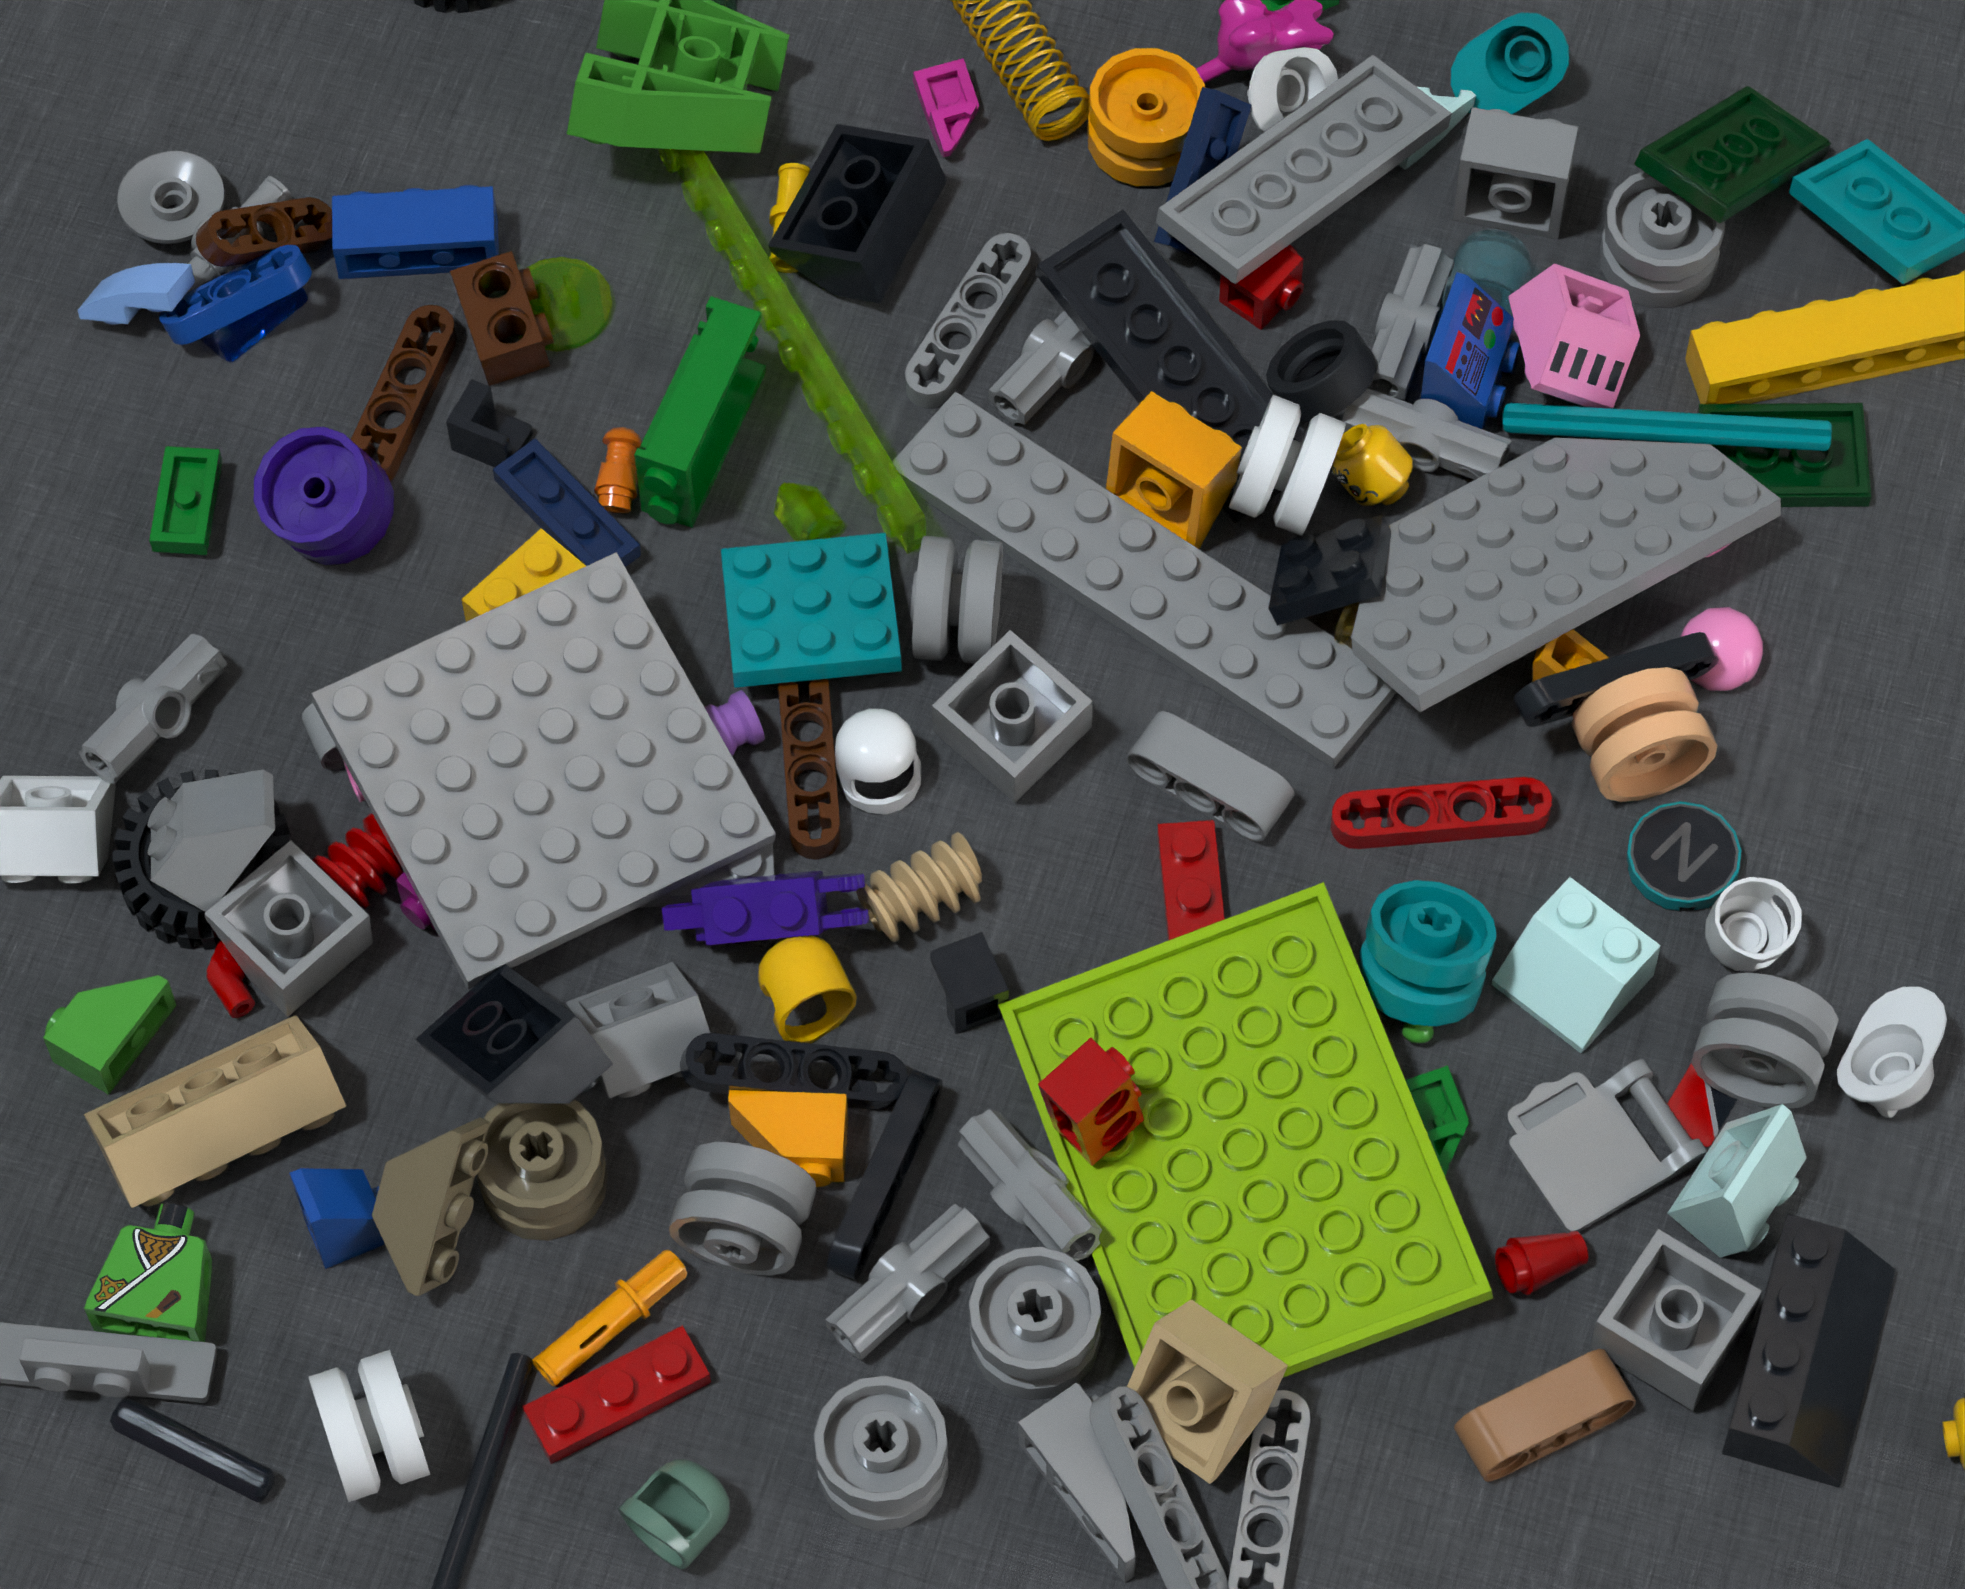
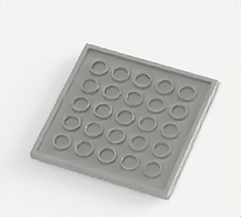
[312,552,776,989]

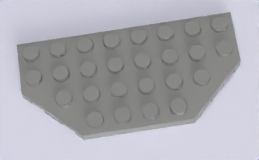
[1351,438,1781,712]

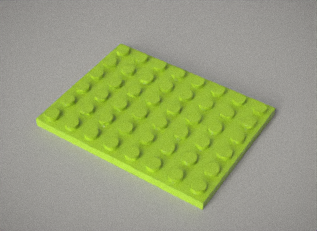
[999,882,1493,1377]

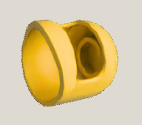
[758,935,857,1044]

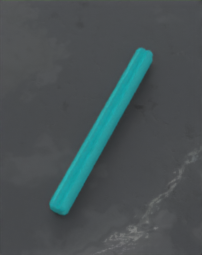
[1503,403,1832,451]

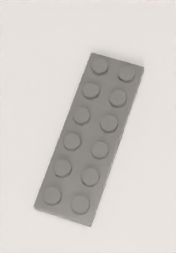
[1156,55,1452,284]

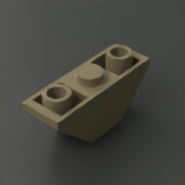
[372,1117,490,1296]

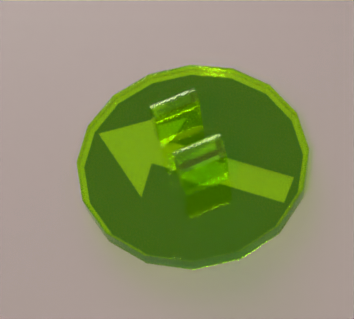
[518,257,613,352]

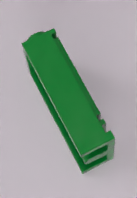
[634,296,767,528]

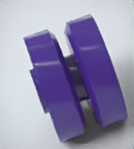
[253,426,394,565]

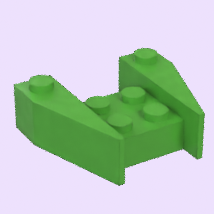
[567,0,790,153]

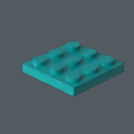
[721,533,902,688]

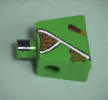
[84,1203,212,1342]

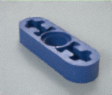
[159,245,312,345]

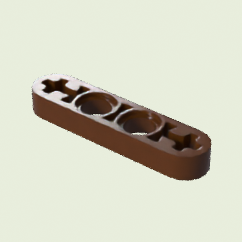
[351,305,457,483]
[778,679,841,860]

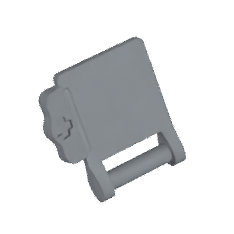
[1507,1059,1708,1233]

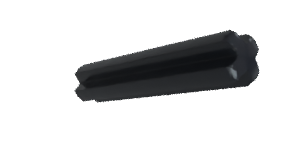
[110,1398,275,1502]

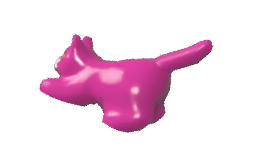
[1196,0,1334,84]

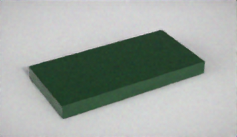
[1634,86,1831,223]

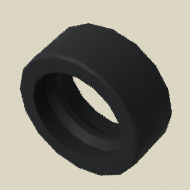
[1266,320,1376,422]

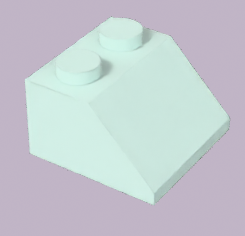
[1491,877,1661,1054]
[1667,1104,1807,1258]

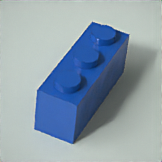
[332,185,499,279]

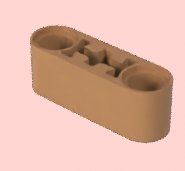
[1454,1349,1636,1482]

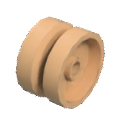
[1572,667,1717,802]

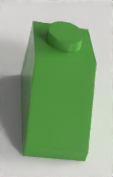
[43,975,177,1095]

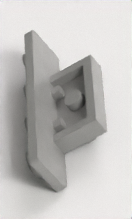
[0,1322,217,1403]

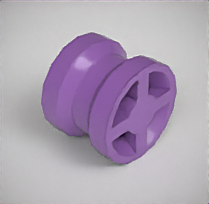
[704,690,765,756]

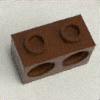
[450,251,554,386]

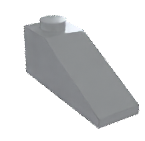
[1018,1383,1135,1583]

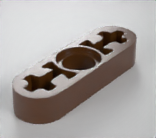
[196,197,332,267]

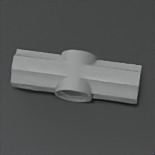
[1367,244,1454,400]
[988,311,1096,425]
[1341,388,1512,480]
[79,634,227,784]
[958,1108,1103,1261]
[825,1204,990,1361]

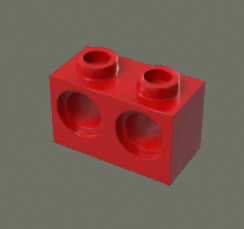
[1038,1037,1144,1166]

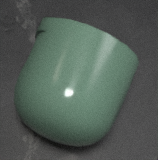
[618,1459,730,1570]

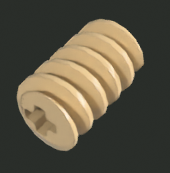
[856,832,982,943]

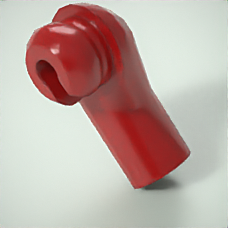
[206,941,255,1018]

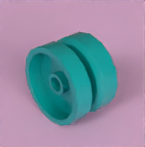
[1357,880,1497,1027]

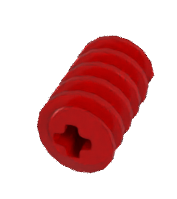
[312,814,403,909]

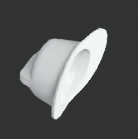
[1247,47,1338,133]
[1837,987,1947,1118]

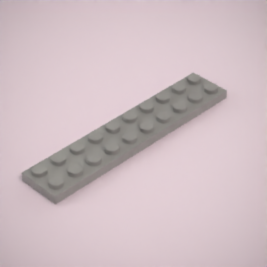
[888,391,1397,769]

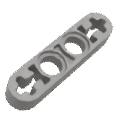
[905,233,1031,409]
[1090,1386,1228,1589]
[1228,1390,1310,1589]

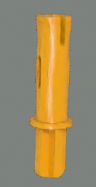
[532,1250,688,1387]

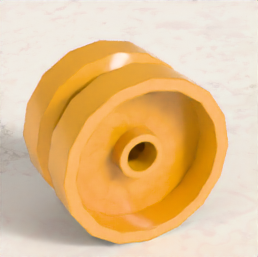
[1087,48,1205,186]

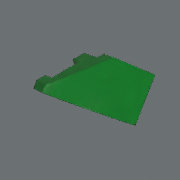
[1405,1065,1469,1175]

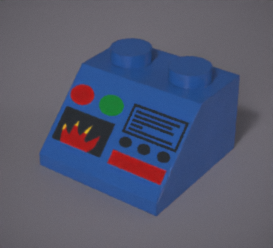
[1421,272,1521,429]

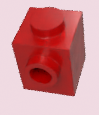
[1219,244,1304,330]

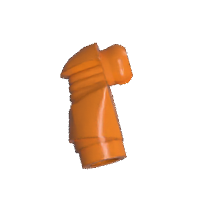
[594,427,642,513]

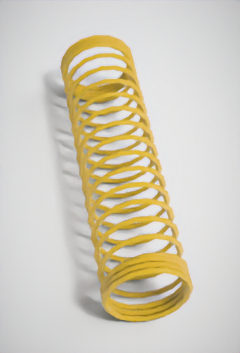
[950,0,1089,141]

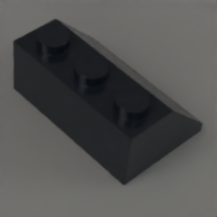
[768,124,947,304]
[416,964,613,1104]

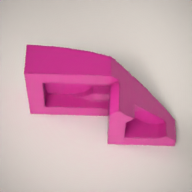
[912,58,979,158]

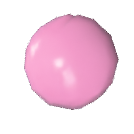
[1680,607,1763,691]

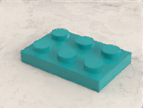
[1789,139,1965,284]

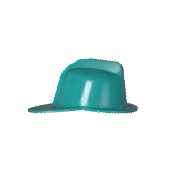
[1450,12,1569,114]

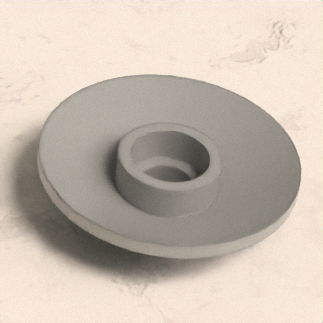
[117,151,225,244]

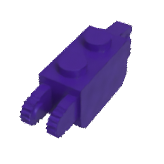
[662,871,869,945]

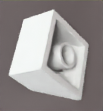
[0,776,115,883]

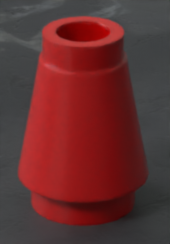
[1495,1231,1588,1295]

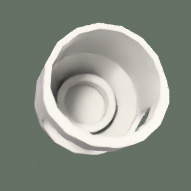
[835,708,921,815]
[1705,877,1802,972]

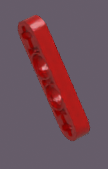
[1330,777,1552,849]

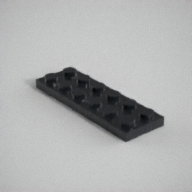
[1035,209,1304,523]

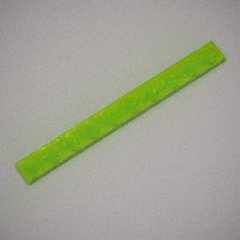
[658,149,926,554]

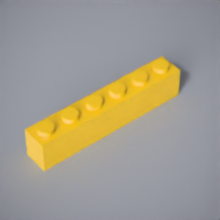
[1685,270,1965,404]

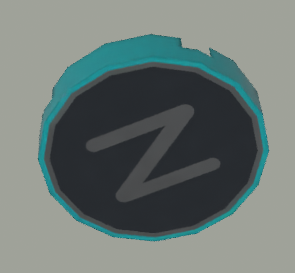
[1626,801,1742,911]

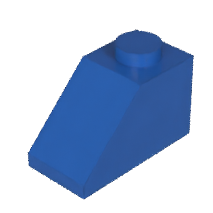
[289,1168,385,1269]

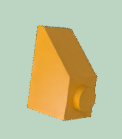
[728,1090,848,1187]

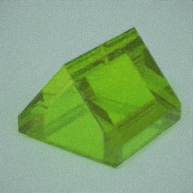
[774,482,845,541]

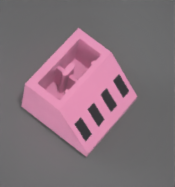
[1508,263,1640,409]

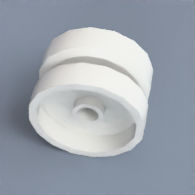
[1229,395,1346,536]
[308,1350,430,1502]

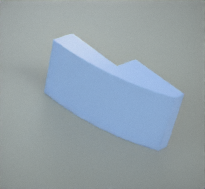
[78,263,195,325]

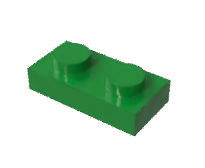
[149,446,223,555]

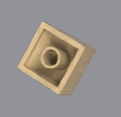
[1118,1299,1288,1484]

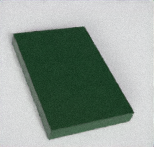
[1697,403,1871,507]

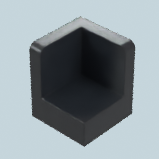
[446,379,533,467]
[930,932,1009,1034]

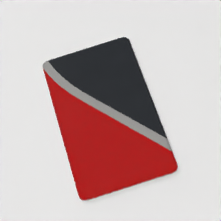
[1667,1063,1738,1147]

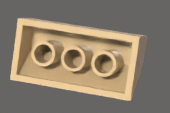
[84,1015,346,1208]

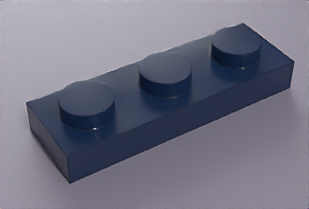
[1154,87,1252,259]
[493,438,641,567]

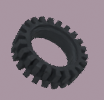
[113,769,292,950]

